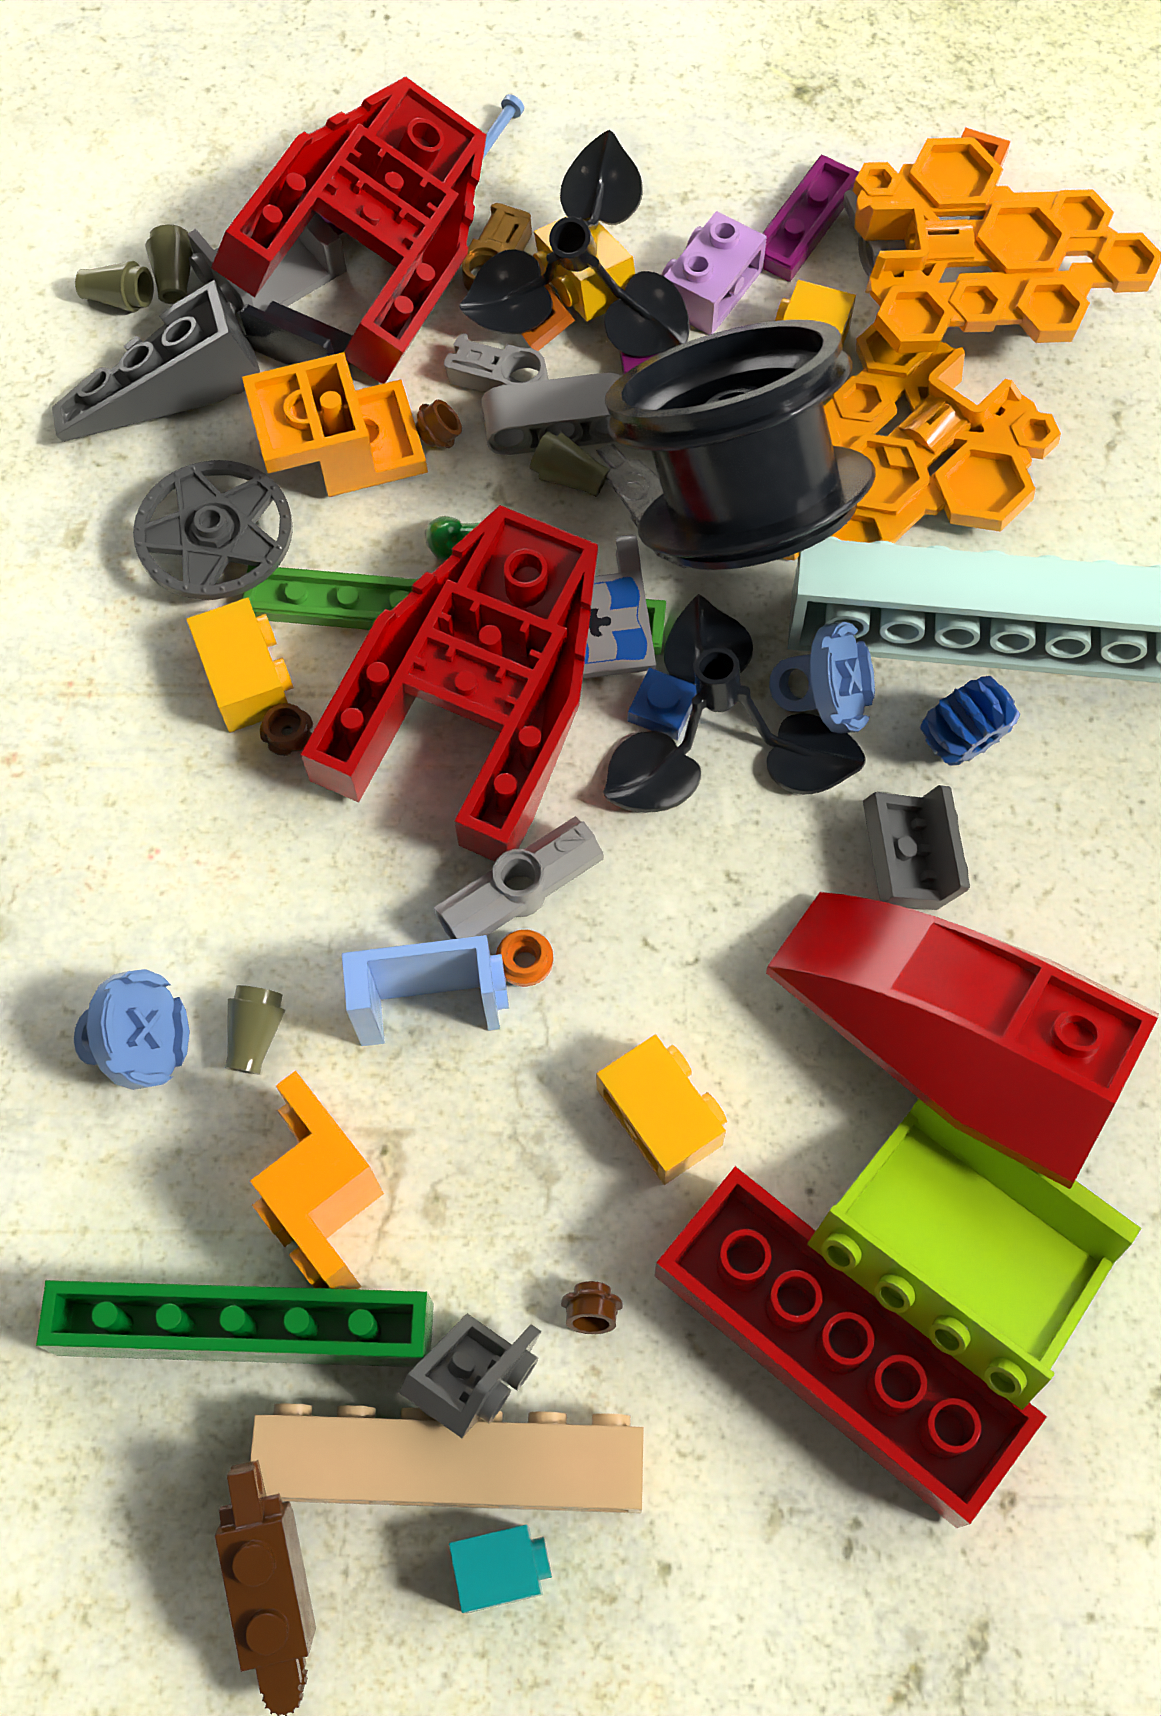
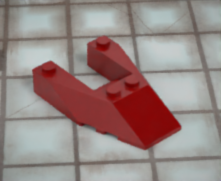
[211,76,487,384]
[300,505,598,862]

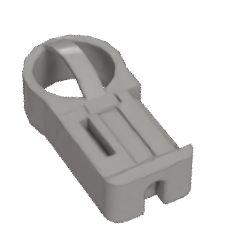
[444,334,549,393]

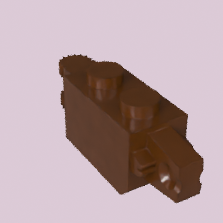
[215,1460,316,1716]

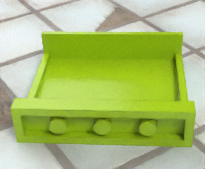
[807,1098,1141,1410]

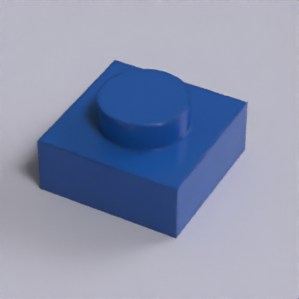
[628,668,696,741]

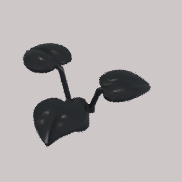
[459,130,690,358]
[603,594,866,813]

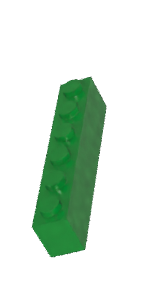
[36,1280,434,1367]

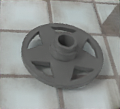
[133,460,293,600]

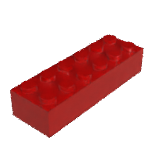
[654,1166,1047,1528]

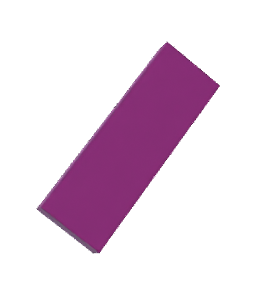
[762,154,859,282]

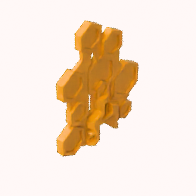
[852,137,1161,353]
[781,323,1061,561]

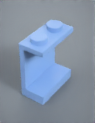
[342,935,509,1046]

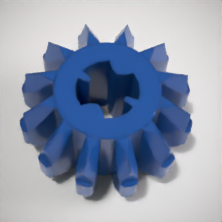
[920,676,1020,766]

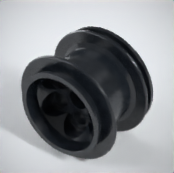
[605,320,876,570]

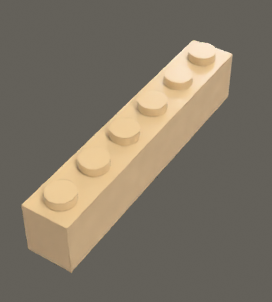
[250,1403,644,1513]

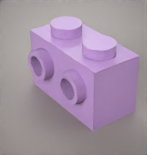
[661,211,767,335]

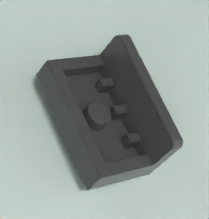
[863,785,970,910]
[398,1313,541,1438]

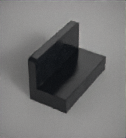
[240,301,353,366]

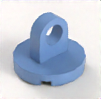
[769,621,875,734]
[74,969,190,1090]

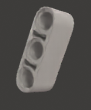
[481,373,621,455]

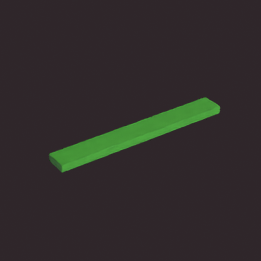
[241,565,666,655]

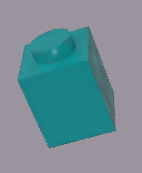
[449,1524,552,1614]

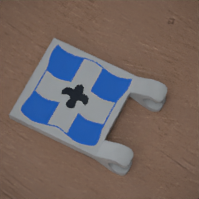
[583,535,656,679]

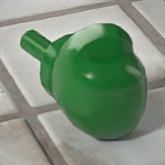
[425,516,479,561]

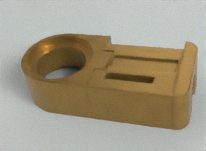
[462,203,532,291]

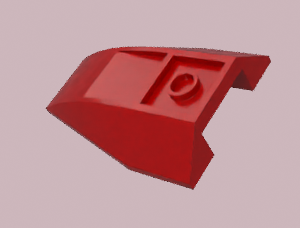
[766,892,1159,1189]

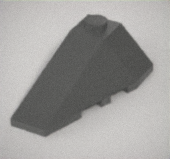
[52,280,260,442]

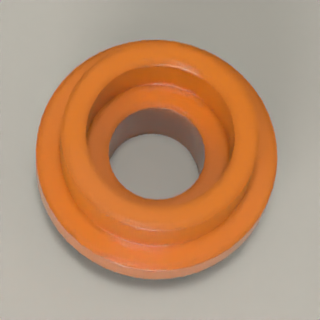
[496,930,553,987]

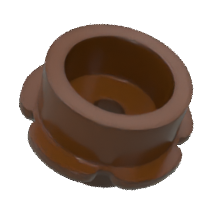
[415,399,462,448]
[260,703,313,756]
[561,1281,623,1334]

